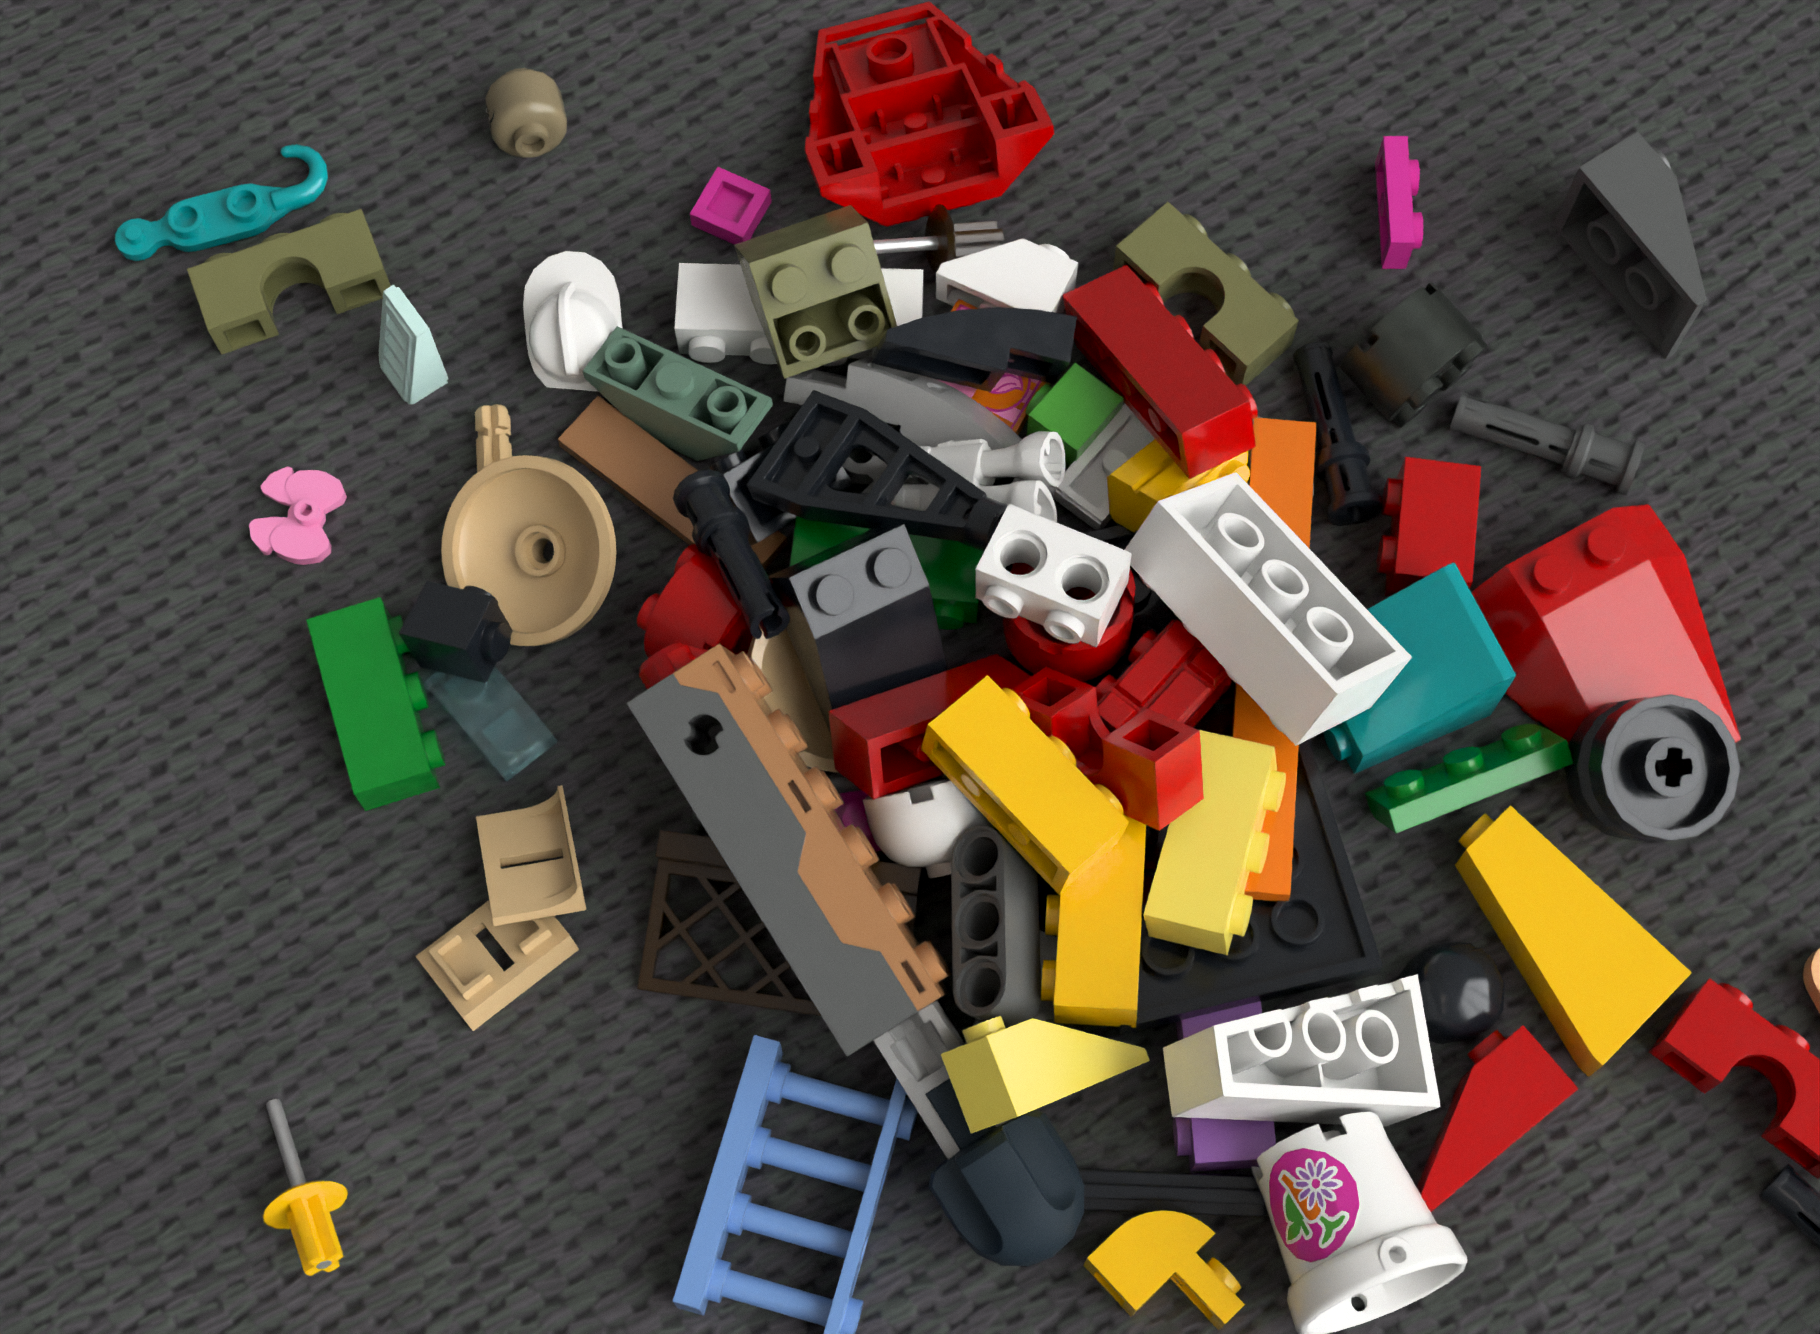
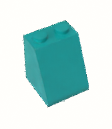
[1323,562,1516,774]

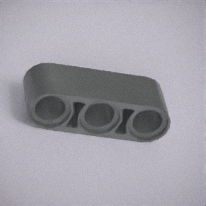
[951,826,1041,1028]

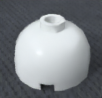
[863,775,994,878]

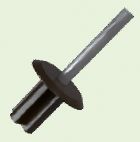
[873,204,1004,274]

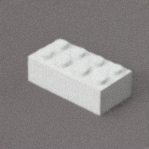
[1125,472,1412,746]

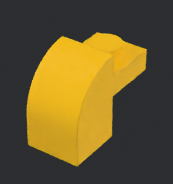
[1083,1211,1245,1330]

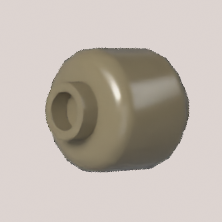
[485,68,567,158]

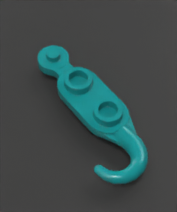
[115,144,328,261]

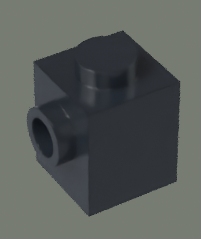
[399,581,513,683]

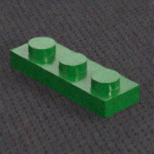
[1365,724,1573,834]

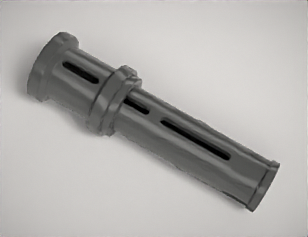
[1449,392,1645,495]

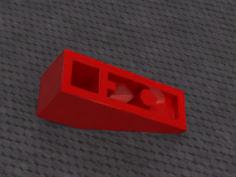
[1416,1025,1579,1212]

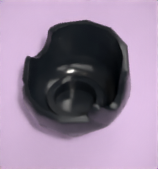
[1397,941,1505,1044]

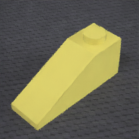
[941,1015,1150,1133]

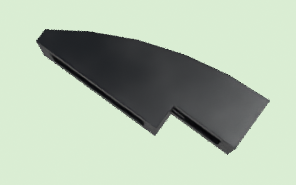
[872,307,1077,392]

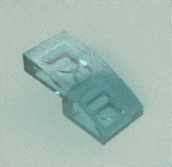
[423,667,557,782]

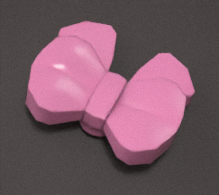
[249,466,347,565]

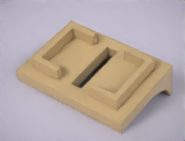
[476,785,586,926]
[415,901,579,1031]

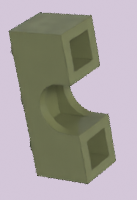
[1113,202,1299,386]
[187,209,391,355]

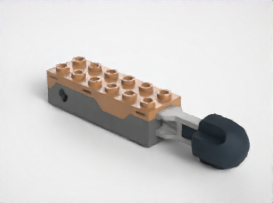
[627,642,1084,1266]

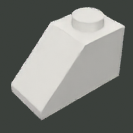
[936,238,1078,314]

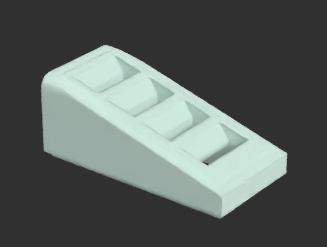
[379,285,448,404]

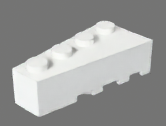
[1163,974,1441,1126]

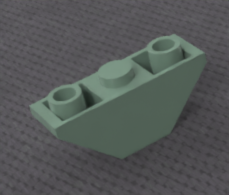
[582,326,773,461]

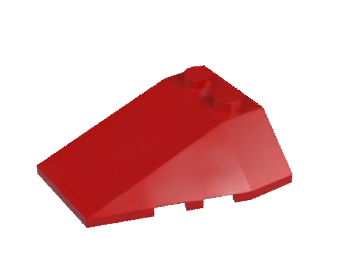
[805,1,1054,227]
[1471,504,1741,745]

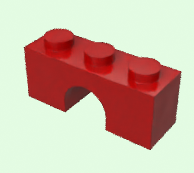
[1011,667,1204,831]
[1649,978,1820,1179]

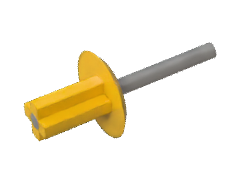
[263,1099,348,1276]

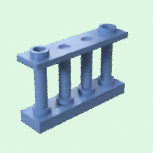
[672,1035,918,1334]

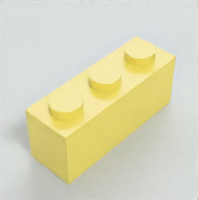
[1143,730,1286,955]

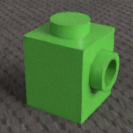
[1025,363,1124,469]

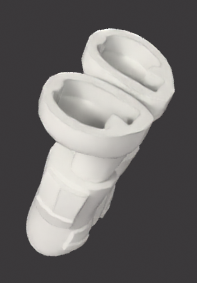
[891,431,1066,523]

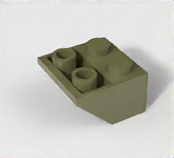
[734,205,897,379]

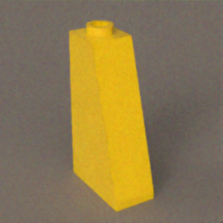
[1455,805,1692,1077]

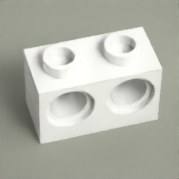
[975,504,1132,648]

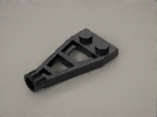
[747,390,1008,552]

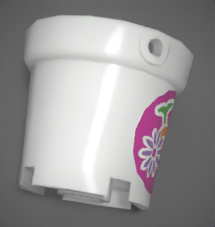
[1252,1112,1467,1334]

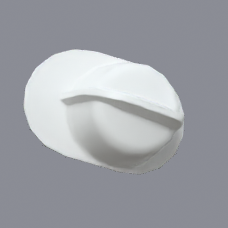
[523,251,623,392]

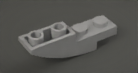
[783,356,1022,480]

